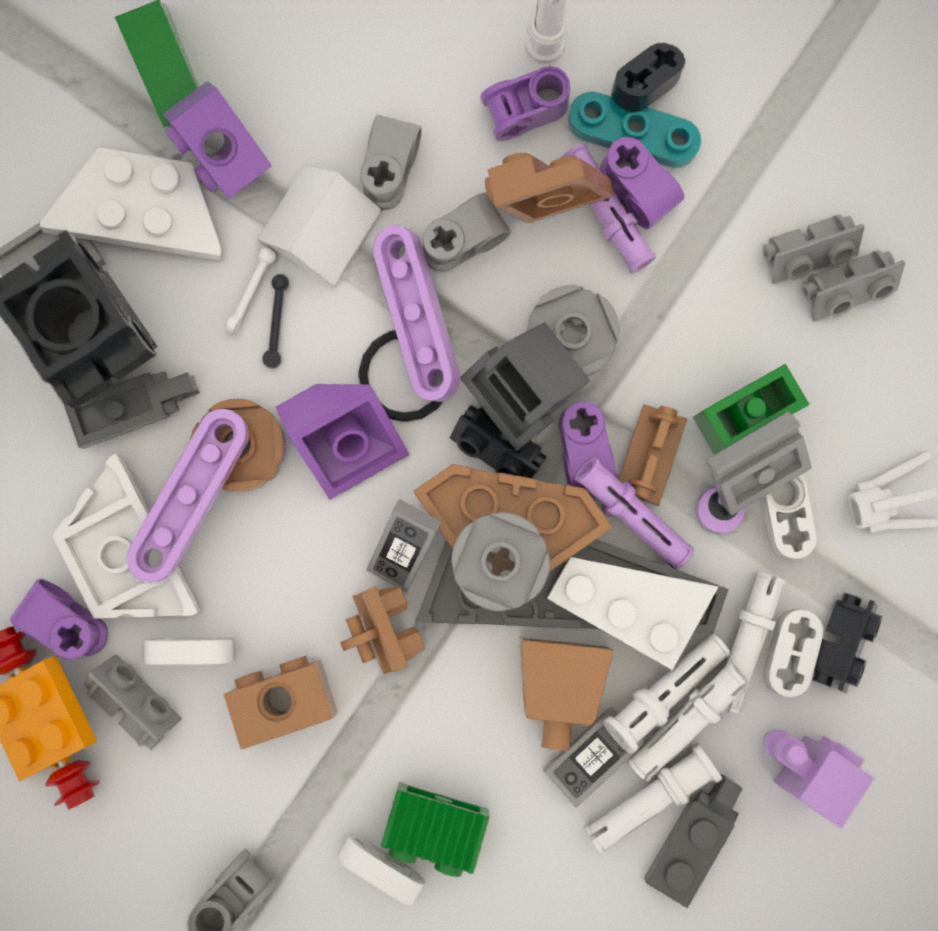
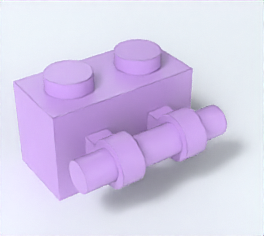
[763,730,874,829]

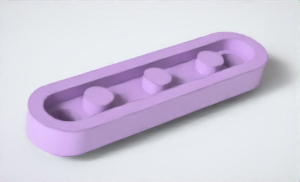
[373,225,460,402]
[126,409,249,582]

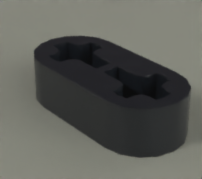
[611,43,685,112]

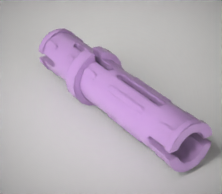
[561,143,656,274]
[574,457,694,569]

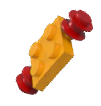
[0,626,100,810]

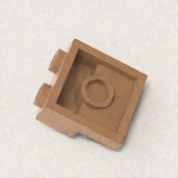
[485,153,614,223]

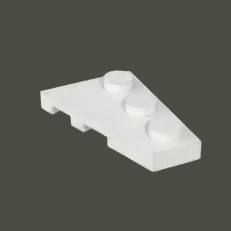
[546,557,718,670]

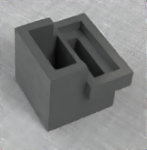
[460,322,591,451]

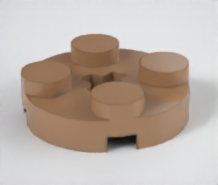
[190,399,286,492]

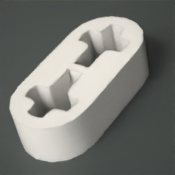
[764,609,823,698]
[143,638,233,665]
[336,834,426,905]

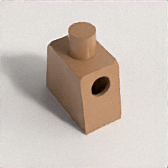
[520,637,613,751]

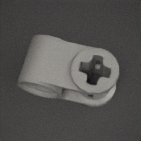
[360,114,422,210]
[423,193,511,272]
[187,848,279,931]

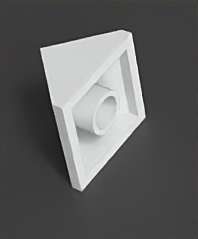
[257,164,382,288]

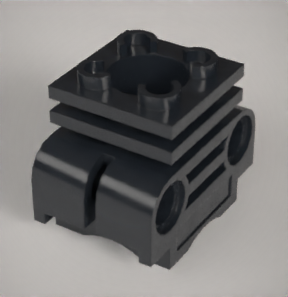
[0,230,158,409]

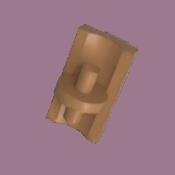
[340,586,425,674]

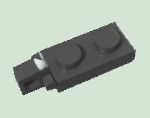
[64,371,200,449]
[644,774,743,908]

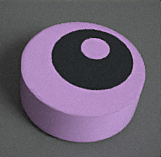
[695,487,745,533]

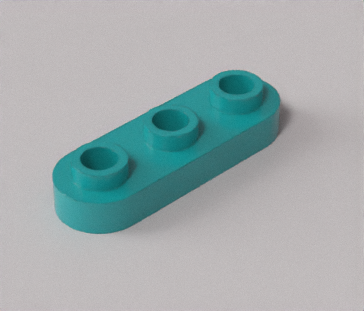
[568,92,701,168]

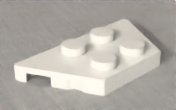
[40,147,222,261]
[52,454,202,619]

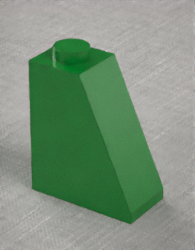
[115,0,199,128]

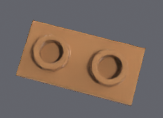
[618,404,687,506]

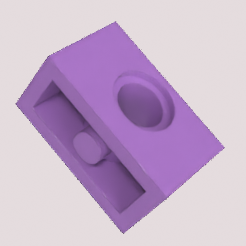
[163,81,272,199]

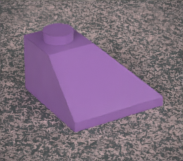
[276,384,410,500]

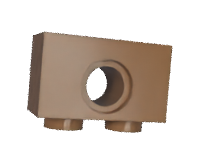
[223,656,338,750]

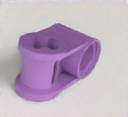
[480,66,570,141]
[600,137,684,230]
[559,401,617,491]
[10,578,108,659]

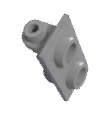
[762,214,865,284]
[802,250,905,321]
[84,655,182,750]

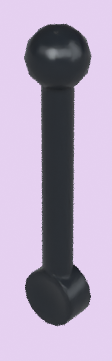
[262,274,289,369]

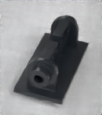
[449,405,547,479]
[812,593,882,694]

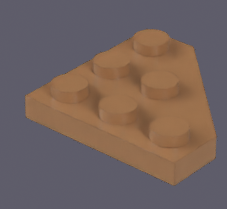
[413,464,613,576]

